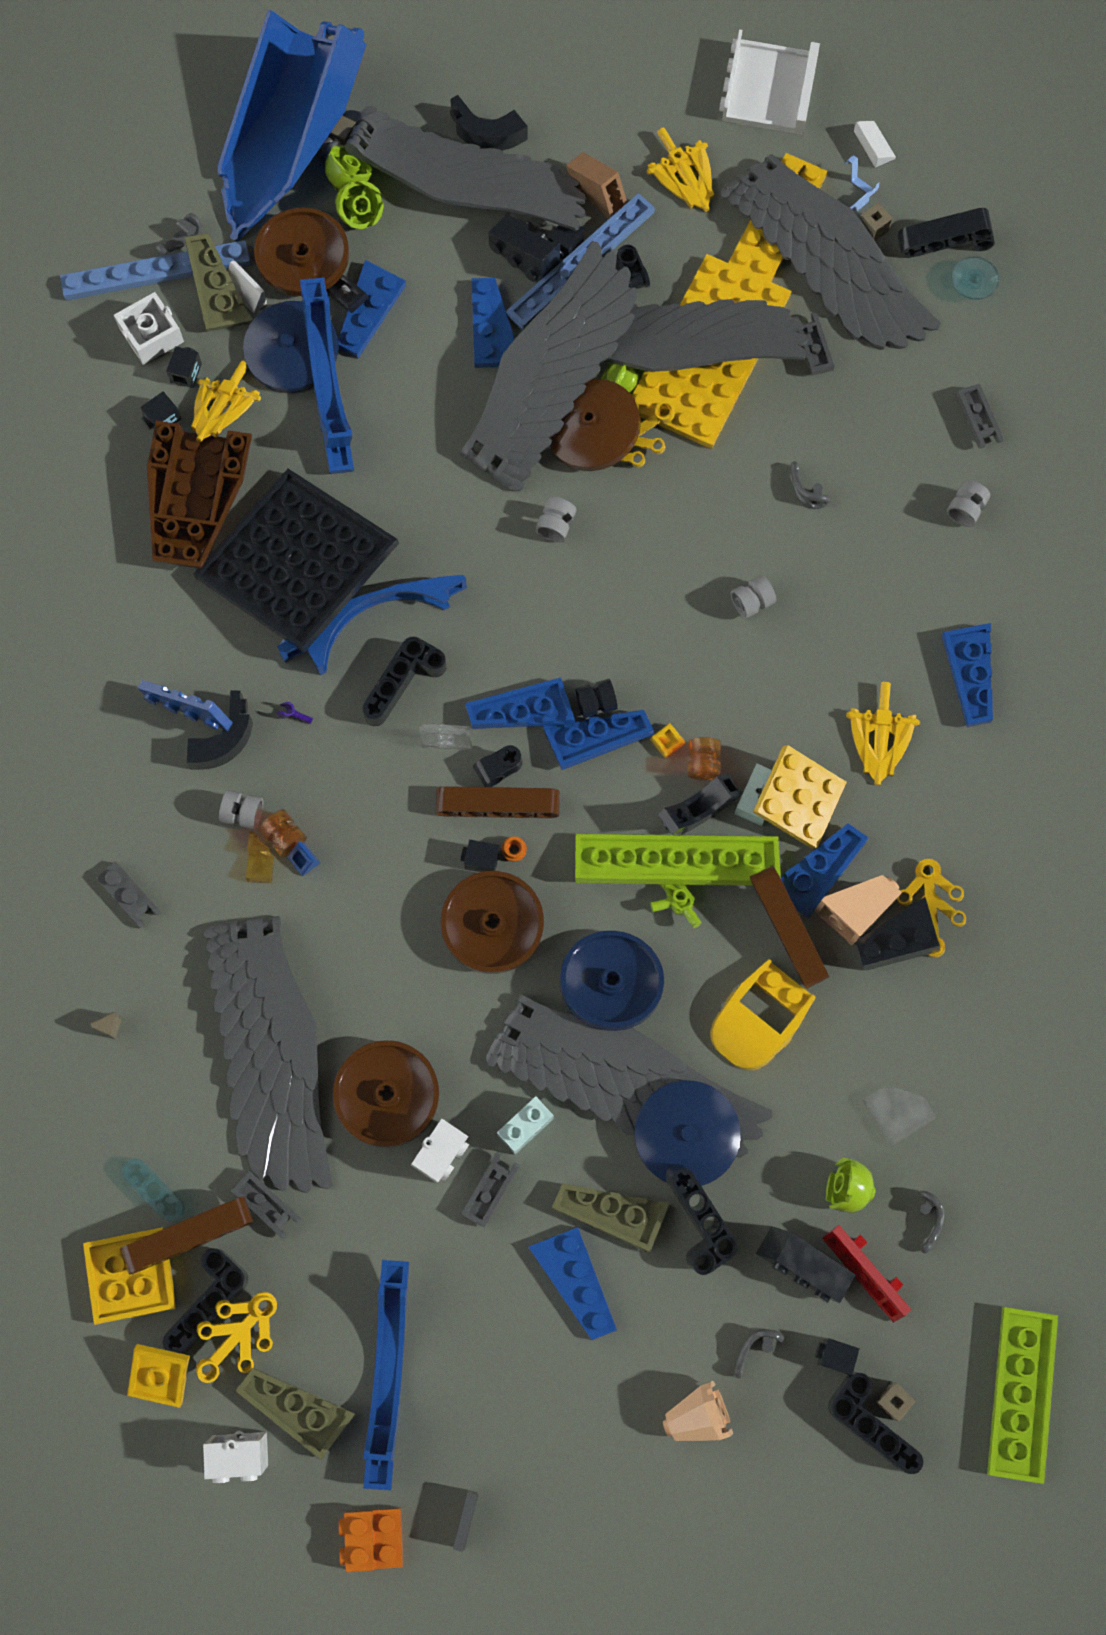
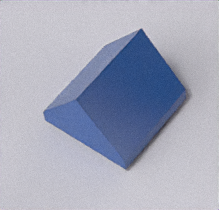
[287,841,321,876]

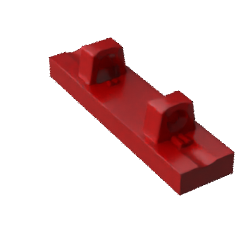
[822,1225,912,1323]

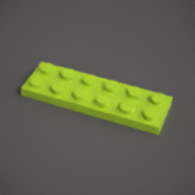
[987,1307,1058,1484]

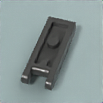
[793,312,834,376]
[956,383,1003,449]
[96,861,161,928]
[461,1151,520,1228]
[231,1171,302,1240]

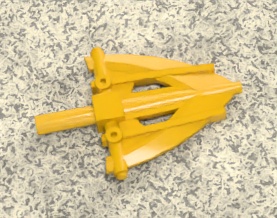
[646,127,715,212]
[191,361,261,442]
[846,682,920,786]

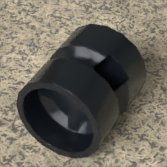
[575,679,618,718]

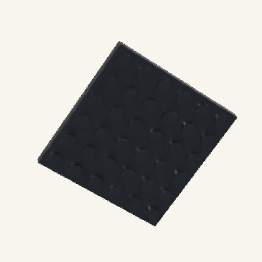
[193,468,399,653]

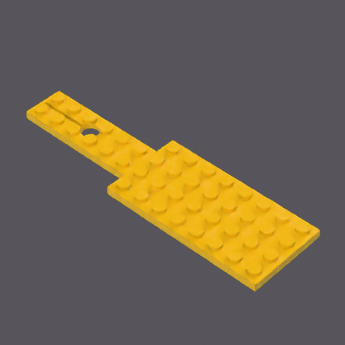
[632,153,828,449]

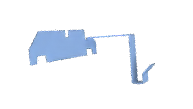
[844,155,879,211]

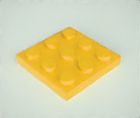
[753,745,846,849]
[83,1227,177,1325]

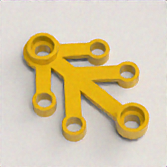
[620,401,675,468]
[897,859,966,958]
[196,1292,277,1383]

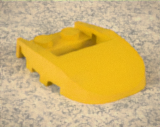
[710,959,816,1071]

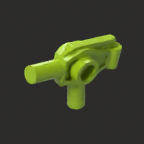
[650,884,702,928]

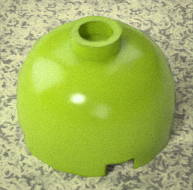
[325,145,372,191]
[335,180,384,229]
[826,1157,876,1213]

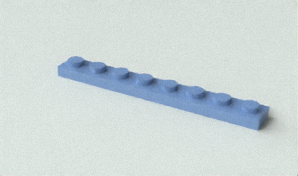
[506,193,655,330]
[60,240,251,301]

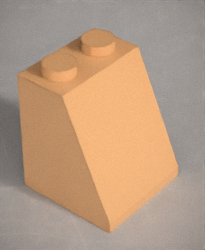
[814,875,902,946]

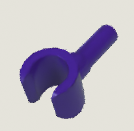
[276,702,313,724]

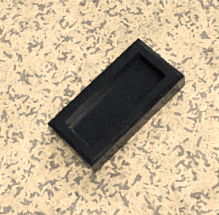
[326,275,368,314]

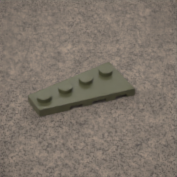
[185,233,253,332]
[551,1183,670,1253]
[236,1368,356,1460]

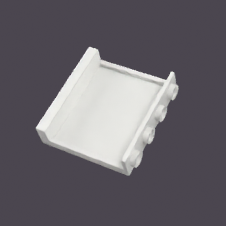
[719,29,820,135]

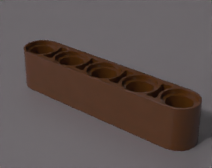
[436,786,560,818]
[750,865,829,989]
[120,1196,254,1275]

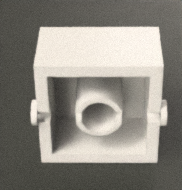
[114,292,184,365]
[410,1119,469,1183]
[203,1430,268,1483]

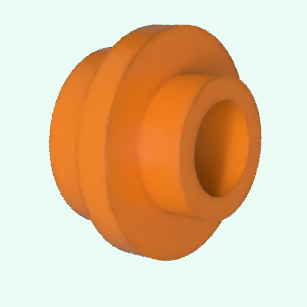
[501,836,527,862]

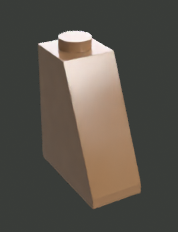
[566,152,627,220]

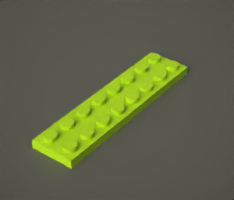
[575,834,781,886]

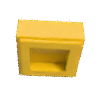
[650,723,685,759]

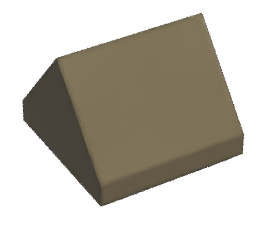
[91,1012,121,1039]

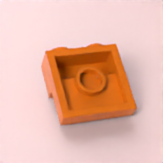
[339,1508,403,1572]

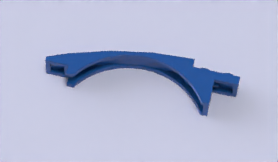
[300,278,354,474]
[277,575,467,675]
[363,1260,409,1490]

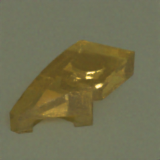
[246,831,274,883]

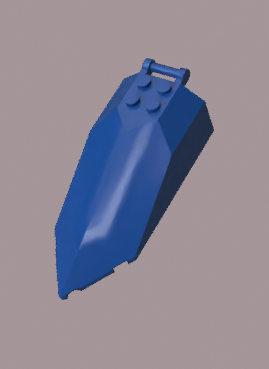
[217,10,367,242]

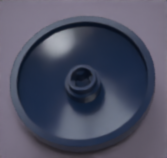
[243,301,339,393]
[560,930,664,1031]
[634,1080,741,1187]

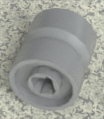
[947,480,991,527]
[536,497,577,543]
[730,575,777,619]
[219,790,263,830]

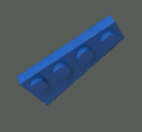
[338,260,406,359]
[472,278,514,368]
[941,623,993,727]
[465,677,575,729]
[138,680,233,731]
[542,710,654,771]
[781,823,869,918]
[528,1227,617,1340]

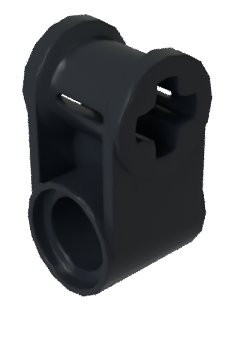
[616,244,650,288]
[473,745,522,787]

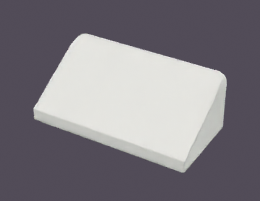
[854,121,896,168]
[227,261,267,313]

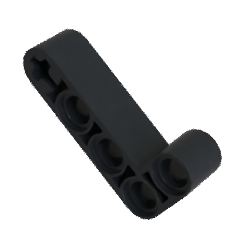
[898,208,995,258]
[363,636,447,726]
[666,1164,738,1275]
[163,1248,249,1354]
[828,1372,923,1474]

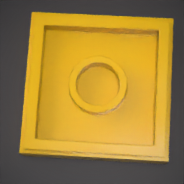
[127,1344,190,1408]

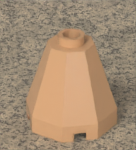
[663,1380,733,1441]

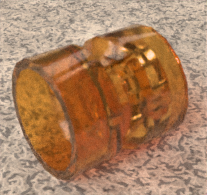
[688,737,721,780]
[259,809,307,858]

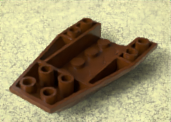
[147,421,252,569]

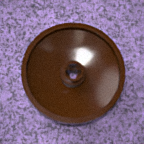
[254,208,349,296]
[549,379,641,471]
[441,871,544,974]
[333,1040,439,1147]

